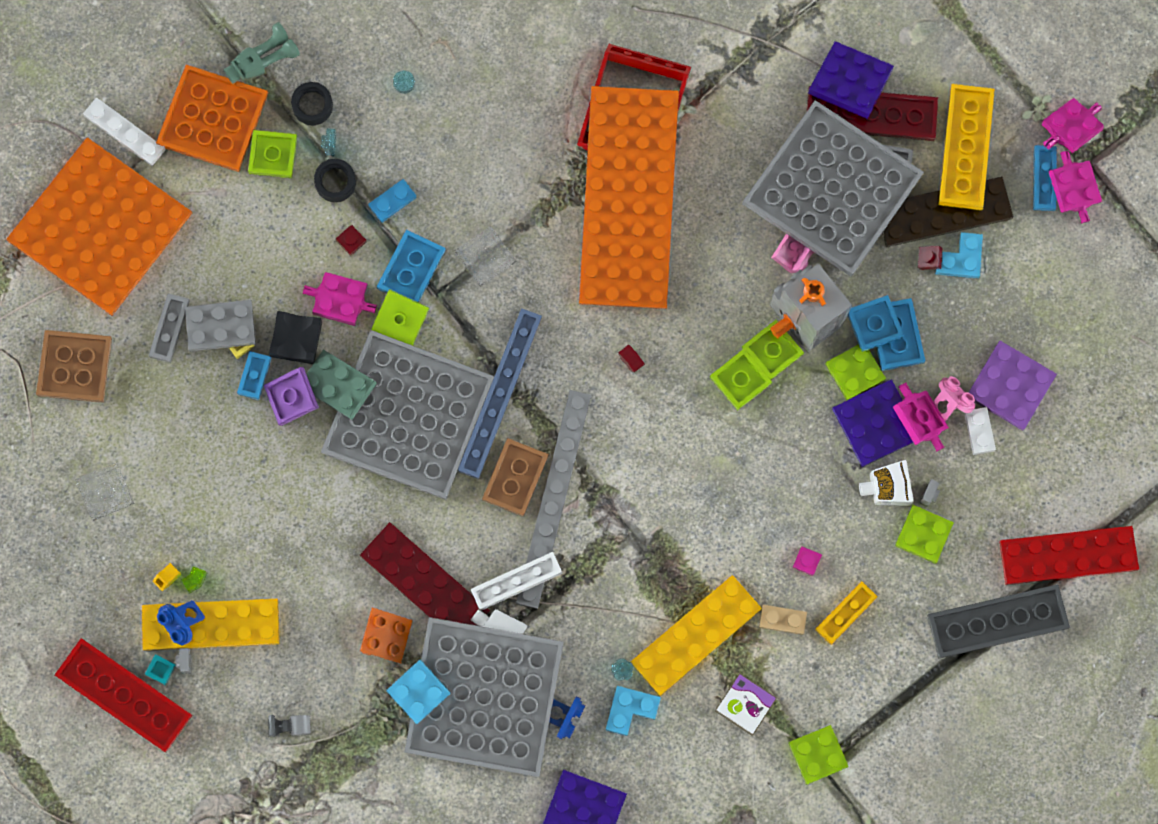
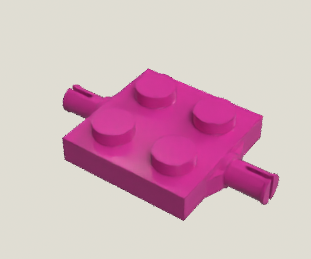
[1042,98,1104,153]
[1049,150,1102,224]
[303,272,377,326]
[893,382,949,452]

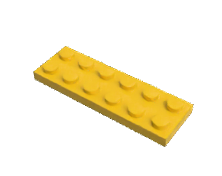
[939,84,995,210]
[630,575,762,697]
[142,598,280,651]

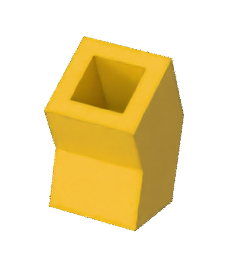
[152,563,182,591]

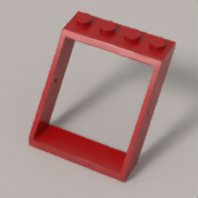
[577,44,691,151]

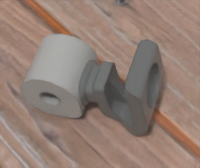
[268,715,311,738]

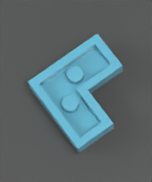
[935,232,983,279]
[606,686,661,736]

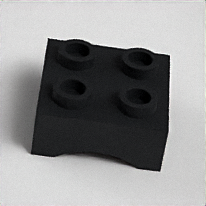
[269,311,322,364]

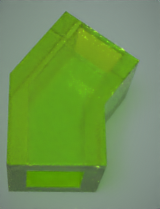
[181,566,207,593]

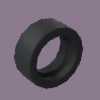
[291,82,333,126]
[314,158,356,203]

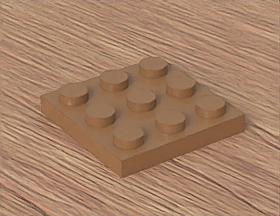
[36,330,112,403]

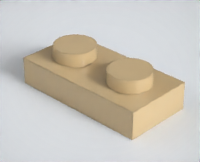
[759,605,807,635]

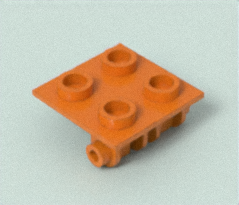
[360,607,413,664]

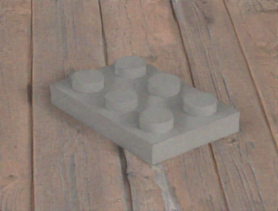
[185,300,256,352]

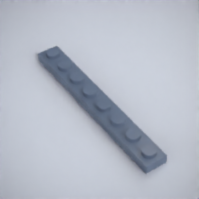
[458,308,542,479]

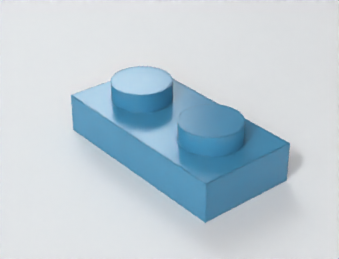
[368,179,417,223]
[237,351,272,400]

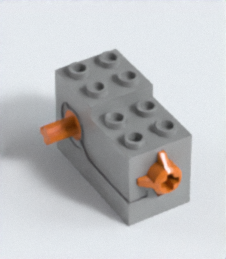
[770,263,852,352]

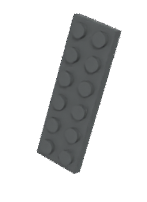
[927,584,1070,659]

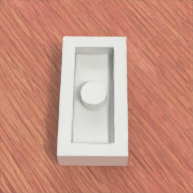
[964,407,996,455]

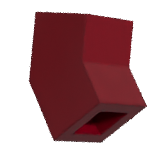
[618,344,645,373]

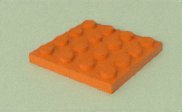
[156,64,269,172]

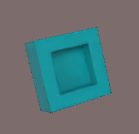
[145,654,176,686]

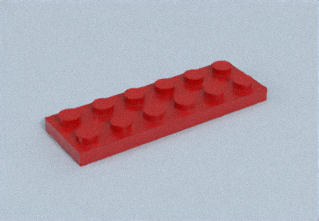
[999,526,1139,585]
[54,638,193,753]

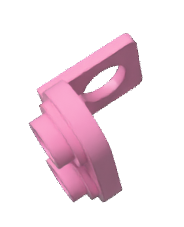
[933,376,975,421]

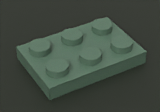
[306,349,377,420]

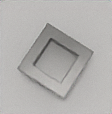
[919,479,940,507]
[176,648,192,674]

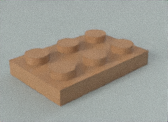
[482,438,549,517]

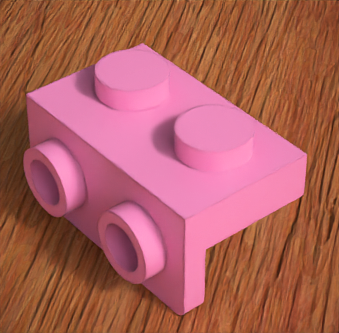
[771,234,815,273]

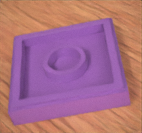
[264,367,319,426]

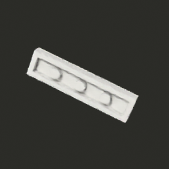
[83,97,165,166]
[471,552,563,611]

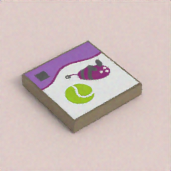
[715,673,777,736]

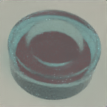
[393,71,415,94]

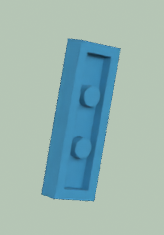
[1033,145,1057,211]

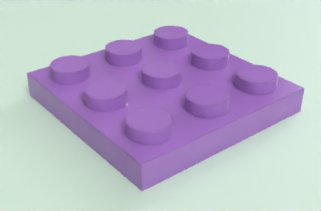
[968,341,1057,431]

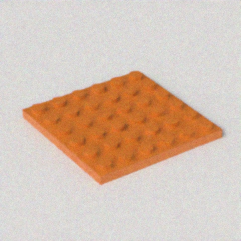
[6,137,192,316]

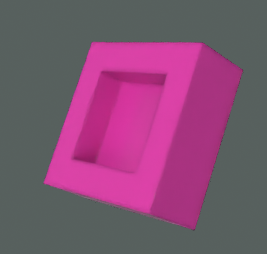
[792,546,822,576]

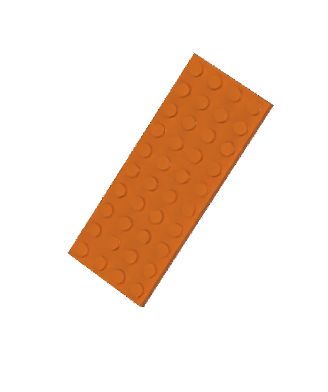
[579,86,679,309]

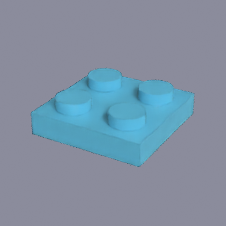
[386,659,451,724]

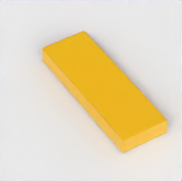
[815,581,878,645]

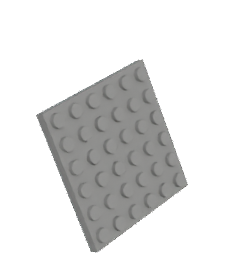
[742,101,924,277]
[321,330,494,500]
[404,617,564,777]

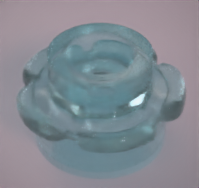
[611,659,634,681]

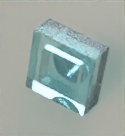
[321,128,337,156]

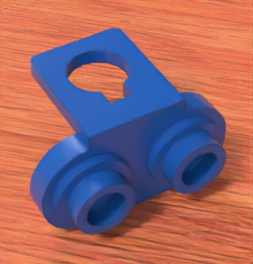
[157,600,205,645]
[549,696,585,740]

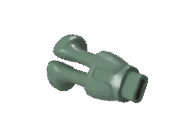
[223,22,300,84]

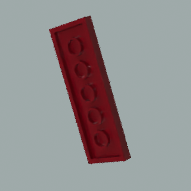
[807,86,938,141]
[360,522,490,626]

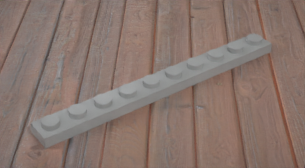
[516,390,591,610]

